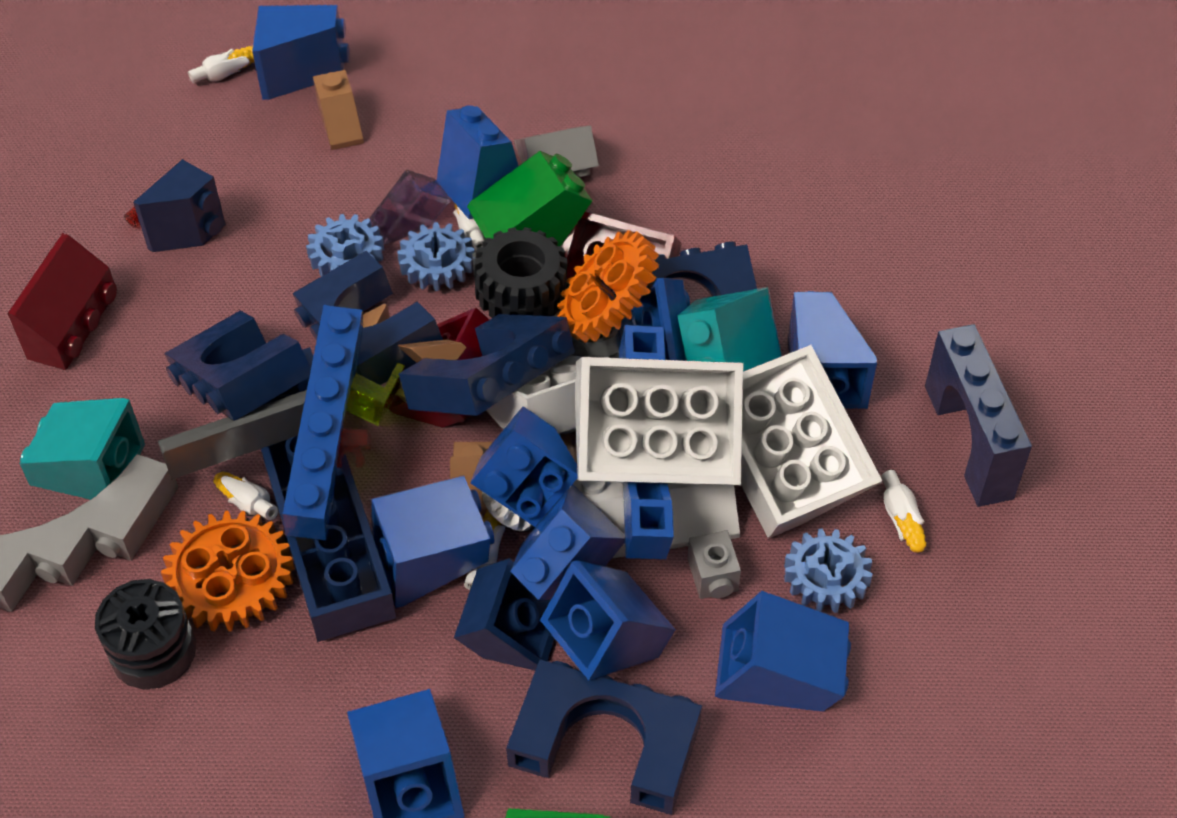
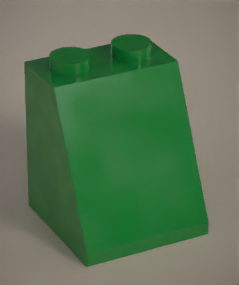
[467,151,592,246]

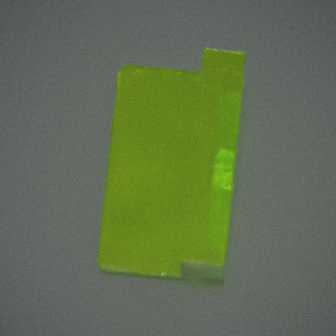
[346,363,405,426]

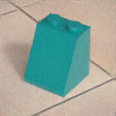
[677,287,782,372]
[19,398,145,500]

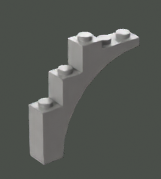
[0,454,178,612]

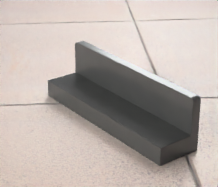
[158,390,307,480]

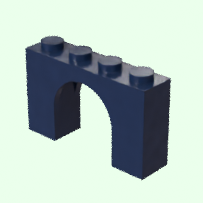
[601,241,757,340]
[292,251,443,392]
[164,310,311,421]
[399,314,575,416]
[925,324,1032,507]
[506,660,702,815]

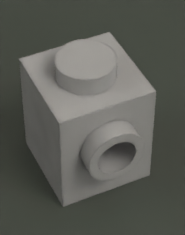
[687,530,741,599]

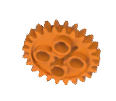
[557,230,659,343]
[161,510,295,632]

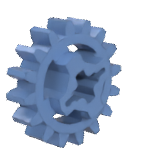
[306,214,384,276]
[397,222,475,291]
[784,528,873,613]

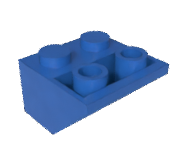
[470,406,578,527]

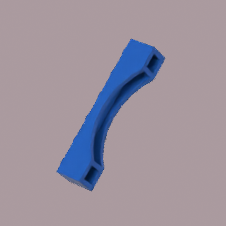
[283,305,363,540]
[619,325,674,559]

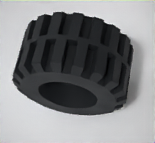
[475,227,567,318]

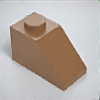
[313,70,364,150]

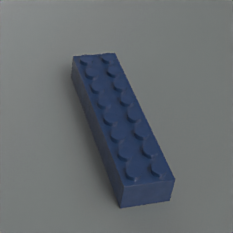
[260,347,396,642]

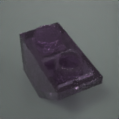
[369,169,451,245]

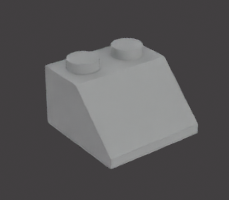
[514,125,599,177]

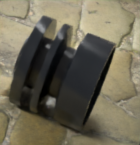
[95,579,196,690]

